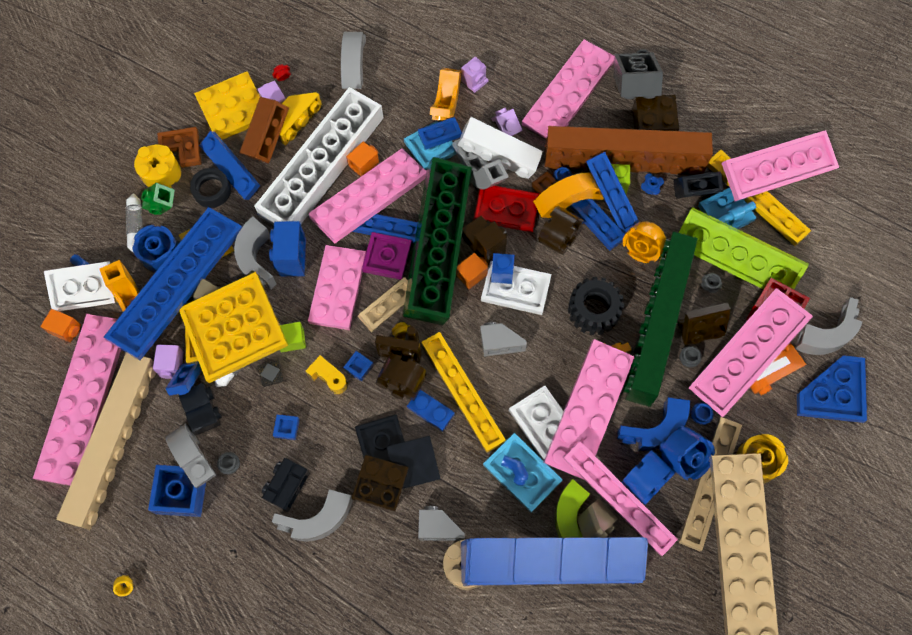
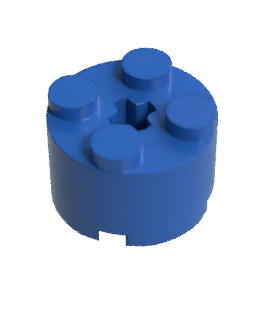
[132,225,179,273]
[659,426,715,480]
[621,450,676,505]

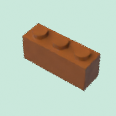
[240,97,289,164]

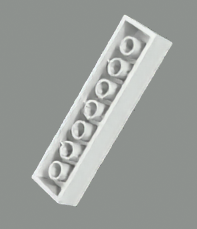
[254,87,384,226]

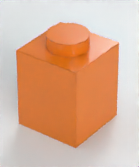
[346,141,379,176]
[456,252,488,289]
[40,308,81,343]

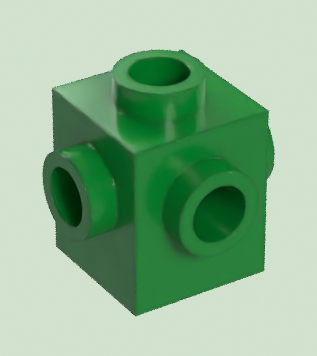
[141,183,175,215]

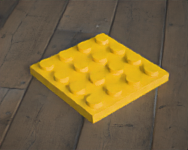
[179,272,288,383]

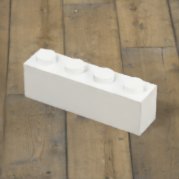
[457,117,543,179]

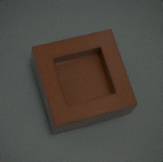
[532,171,557,194]

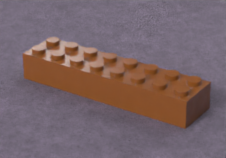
[545,126,713,175]

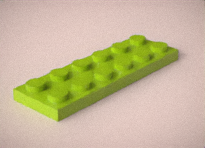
[679,207,809,290]

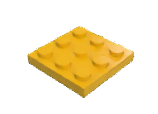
[194,71,260,140]

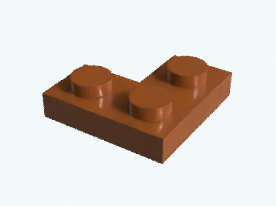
[157,127,202,168]

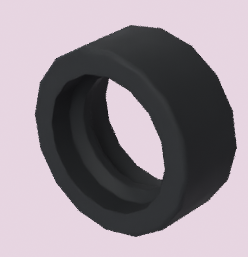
[190,168,231,208]

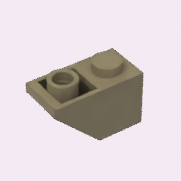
[577,499,618,538]

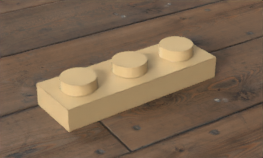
[358,277,408,332]

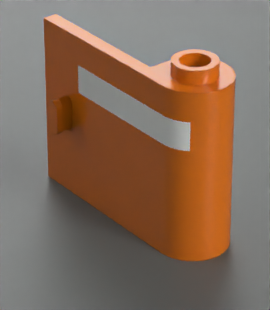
[750,342,807,396]

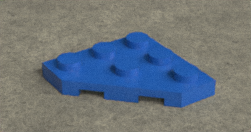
[797,356,867,423]

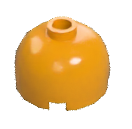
[623,221,666,263]

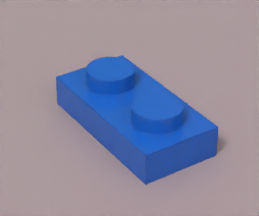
[418,117,462,150]
[165,361,202,396]
[407,390,455,432]

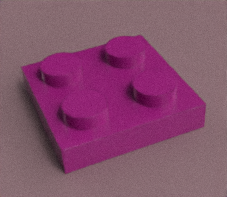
[362,232,412,280]

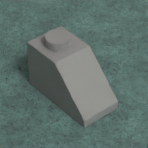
[480,322,527,357]
[418,506,465,541]

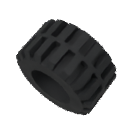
[568,277,624,335]

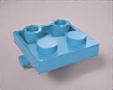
[698,188,756,229]

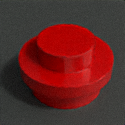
[272,64,291,82]

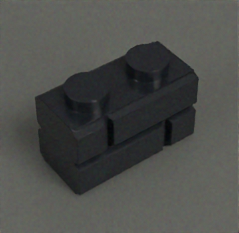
[673,172,723,199]
[262,458,310,512]

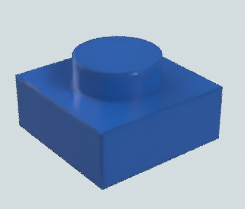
[343,351,374,381]
[273,415,300,440]

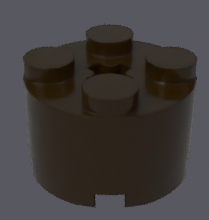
[538,206,584,255]
[375,354,427,401]

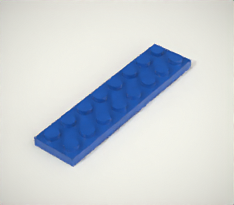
[104,207,242,361]

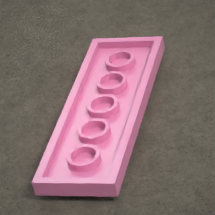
[522,39,614,139]
[722,130,839,201]
[308,149,426,244]
[689,288,813,417]
[543,339,634,480]

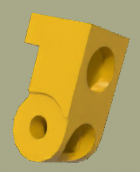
[306,355,347,394]

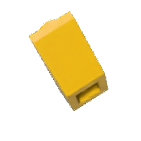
[279,92,322,146]

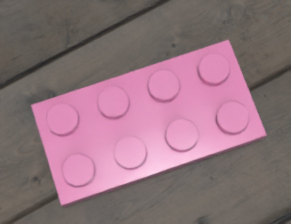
[308,245,366,330]

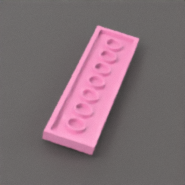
[33,314,121,486]

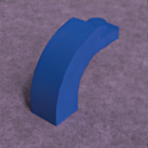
[617,397,690,451]

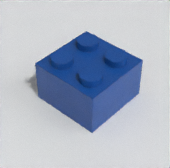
[269,221,306,277]
[148,465,206,517]

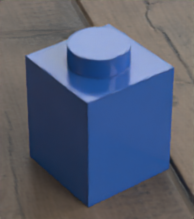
[491,253,515,284]

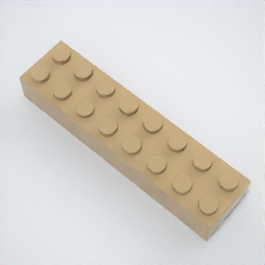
[709,454,779,635]

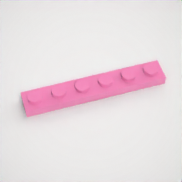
[563,441,678,556]

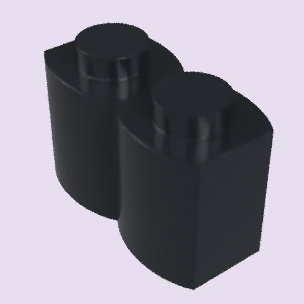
[178,383,222,435]

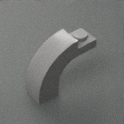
[341,32,366,89]
[452,139,509,189]
[234,216,277,289]
[795,297,862,355]
[165,424,216,488]
[272,489,353,541]

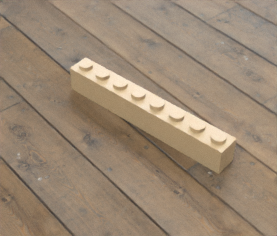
[56,353,156,530]

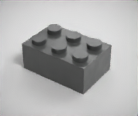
[613,52,663,99]

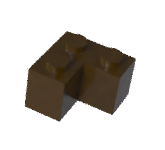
[462,216,508,266]

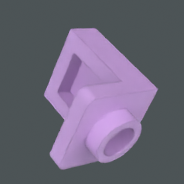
[491,107,523,136]

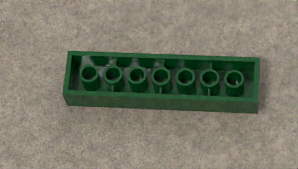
[402,157,472,326]
[623,232,698,407]

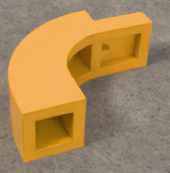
[430,68,461,121]
[533,173,604,218]
[99,260,140,312]

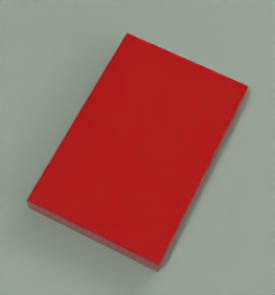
[473,186,540,232]

